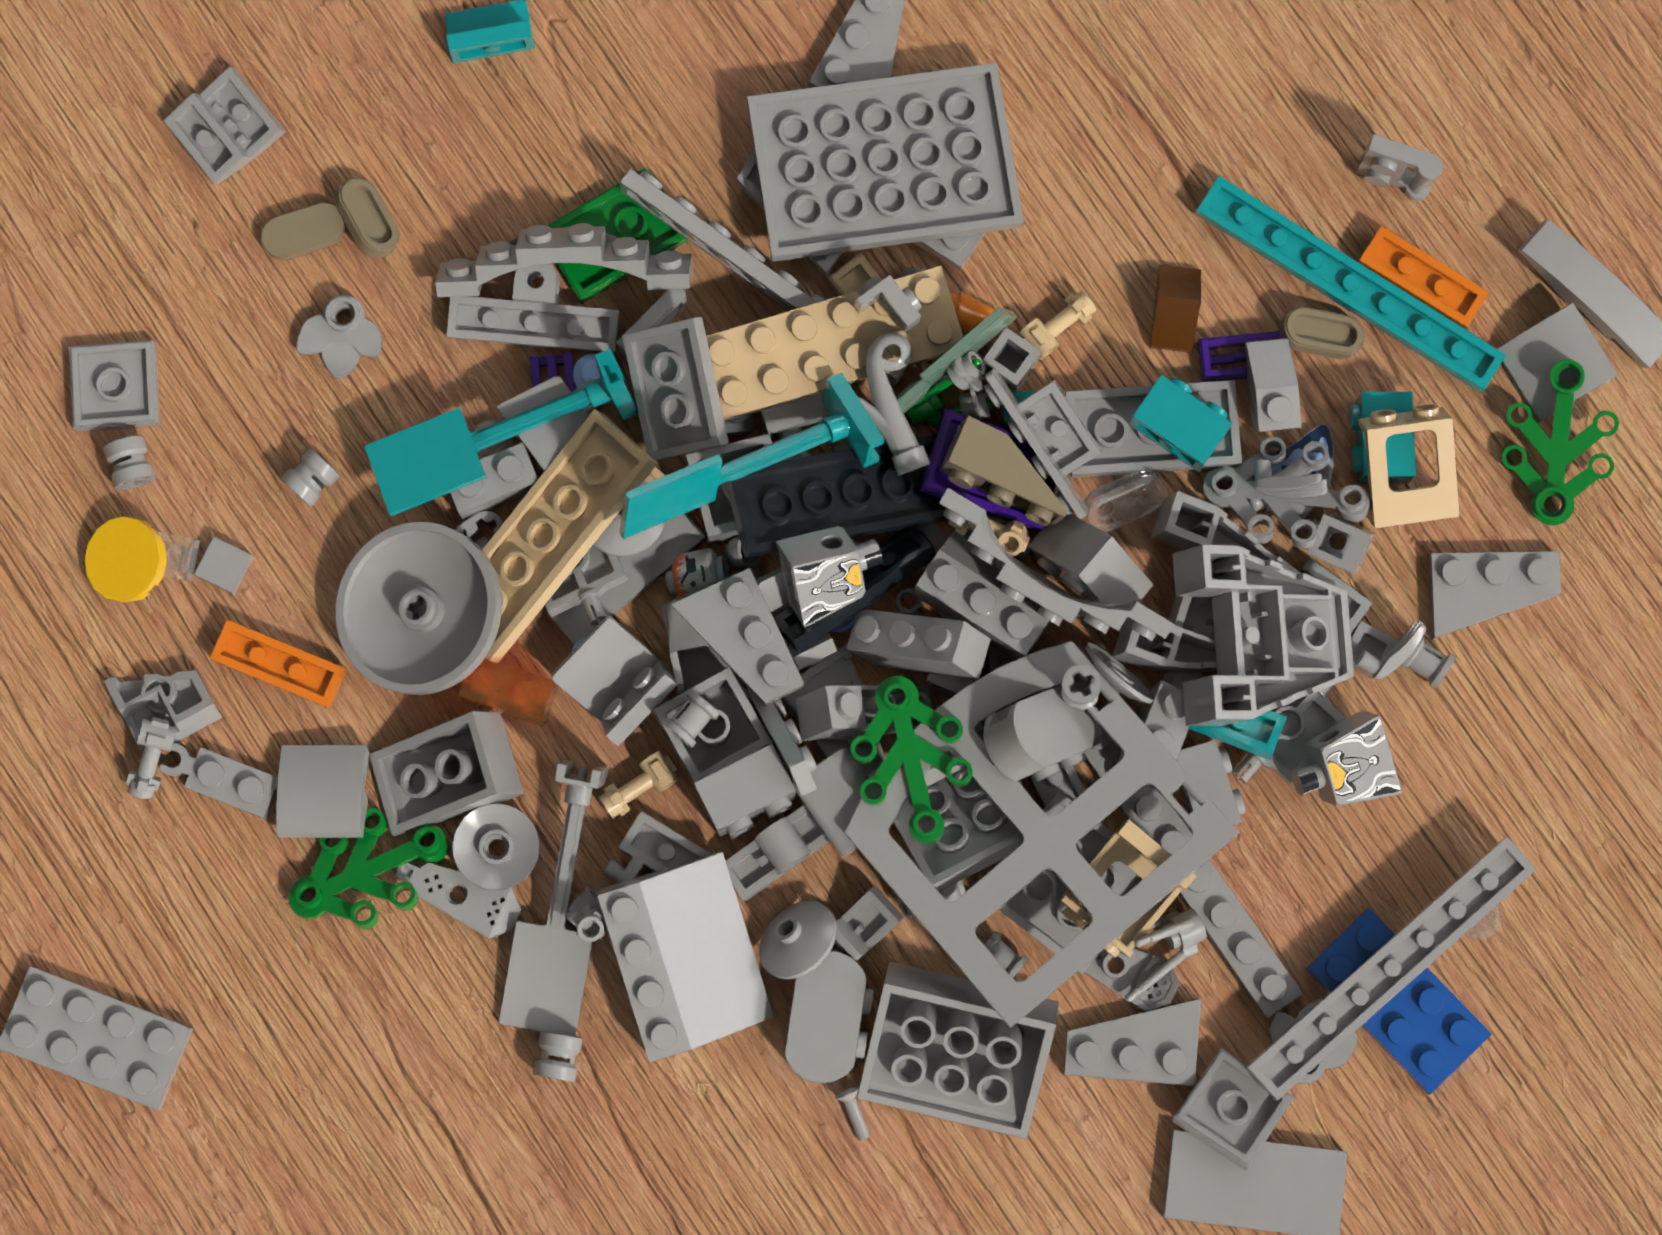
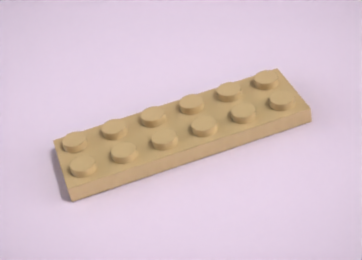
[706,266,963,422]
[482,409,657,664]

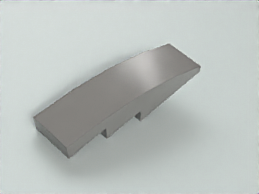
[1518,219,1662,368]

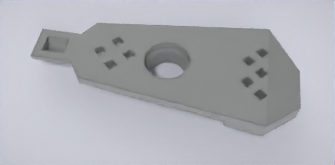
[395,863,522,939]
[1085,949,1179,1012]

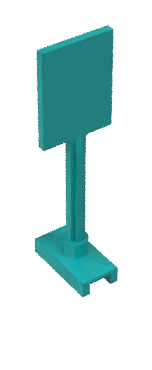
[364,348,638,516]
[619,373,885,539]

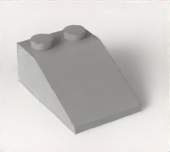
[369,711,524,836]

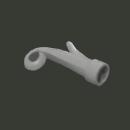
[859,332,930,476]

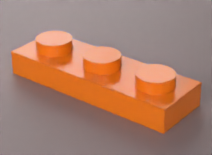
[1358,225,1490,330]
[210,620,347,709]

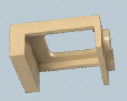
[1358,404,1459,528]
[1059,819,1197,958]

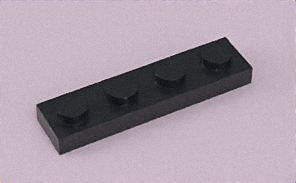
[774,527,936,653]

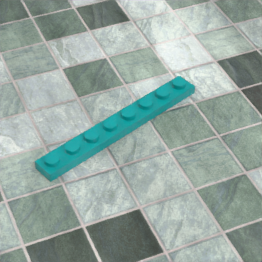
[1195,176,1506,393]

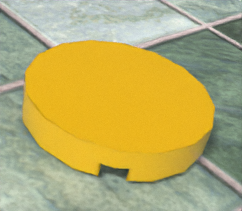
[85,516,167,603]

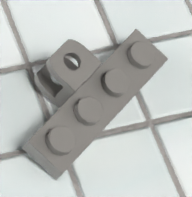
[446,264,620,354]

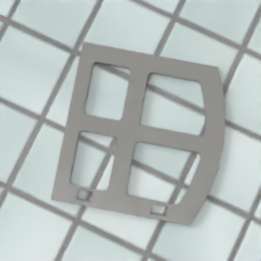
[845,641,1239,1029]

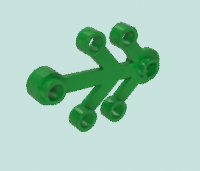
[1502,359,1619,525]
[850,676,973,845]
[289,808,449,930]

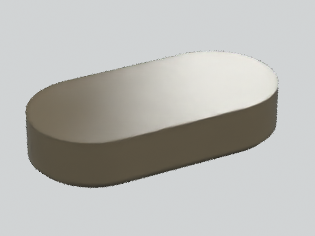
[335,178,400,258]
[261,203,346,260]
[1279,306,1364,359]

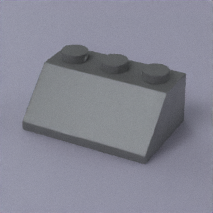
[913,529,1068,660]

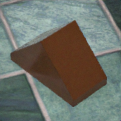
[1149,265,1201,353]

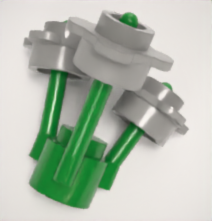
[907,351,993,428]

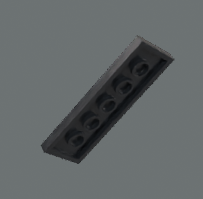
[725,434,949,558]

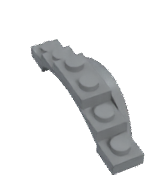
[435,223,694,297]
[939,488,1174,641]

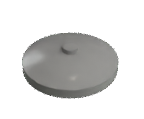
[335,522,502,695]

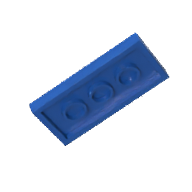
[1305,908,1492,1095]

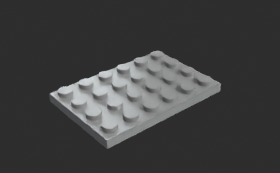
[747,63,1024,262]

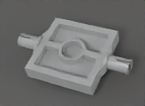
[545,545,629,626]
[1232,685,1347,785]

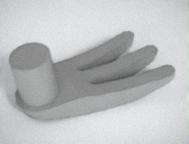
[1253,460,1327,498]
[1356,620,1426,680]

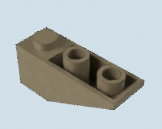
[939,415,1067,526]

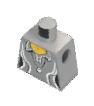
[776,526,883,627]
[1291,711,1402,805]

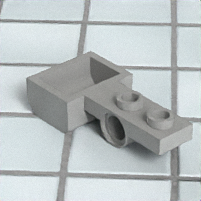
[726,748,898,901]

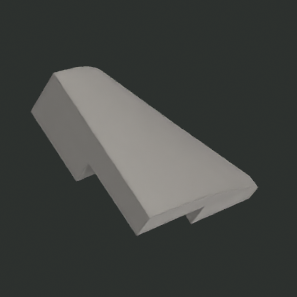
[104,670,222,753]

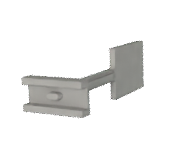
[499,760,609,1037]

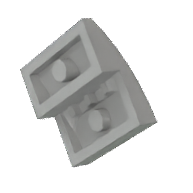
[163,67,287,184]
[1497,303,1618,423]
[276,745,369,838]

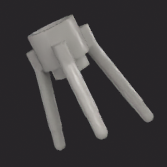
[1125,908,1207,1002]

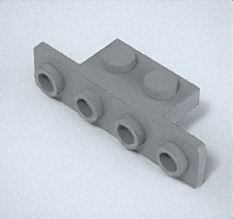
[984,368,1102,520]

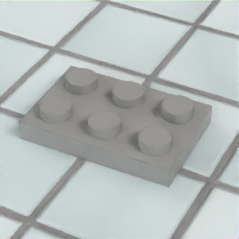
[622,317,729,460]

